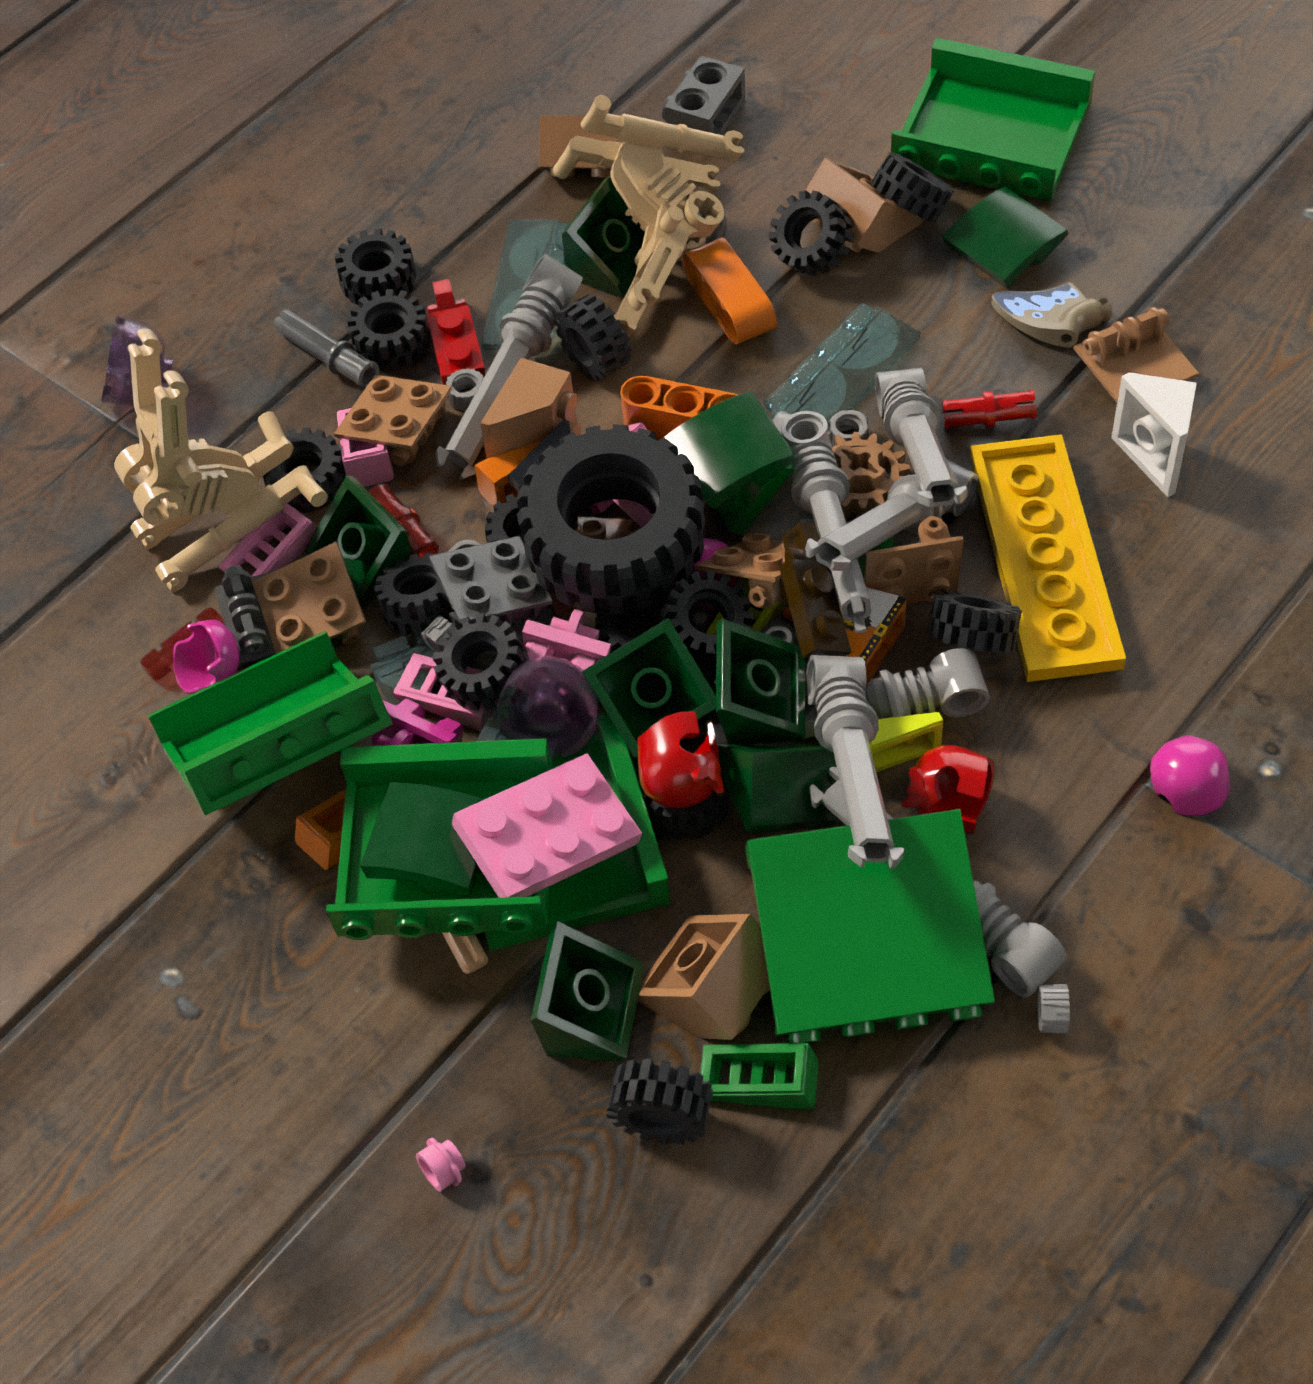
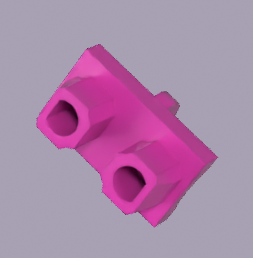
[371,698,463,746]

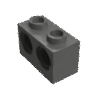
[662,55,745,135]

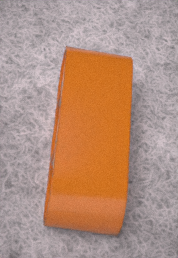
[681,237,777,345]
[620,376,737,440]

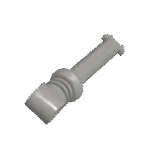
[435,253,583,481]
[875,368,967,507]
[781,411,871,633]
[805,459,979,571]
[697,648,990,745]
[806,655,904,868]
[809,767,1067,998]

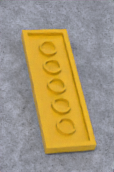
[969,434,1126,682]

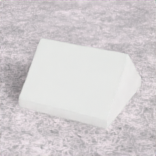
[1111,372,1196,497]

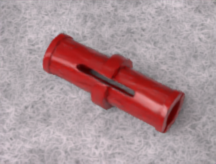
[942,389,1037,429]

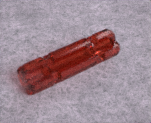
[140,607,224,681]

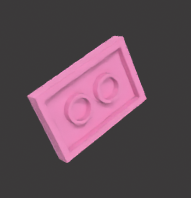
[452,753,642,898]

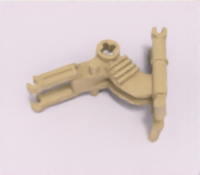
[553,95,745,337]
[114,328,328,592]

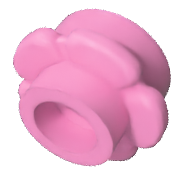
[416,1138,466,1192]

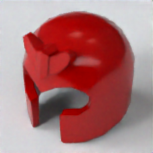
[638,711,724,808]
[901,745,995,835]

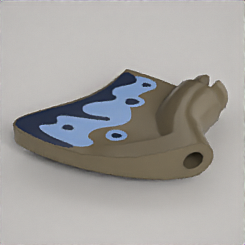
[991,283,1113,347]

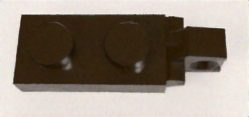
[779,522,852,658]

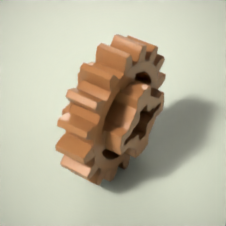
[832,432,910,521]

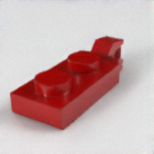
[426,279,486,385]

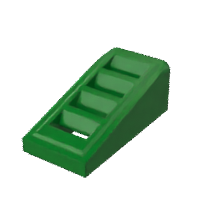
[700,1043,818,1109]

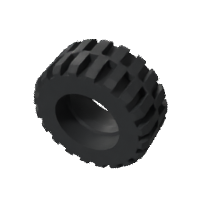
[517,424,706,614]

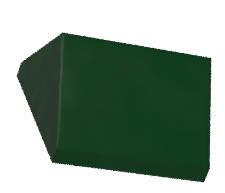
[561,176,645,297]
[304,476,413,607]
[582,618,716,758]
[716,619,806,744]
[717,741,837,832]
[531,921,645,1062]

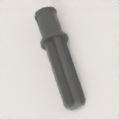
[273,310,379,388]

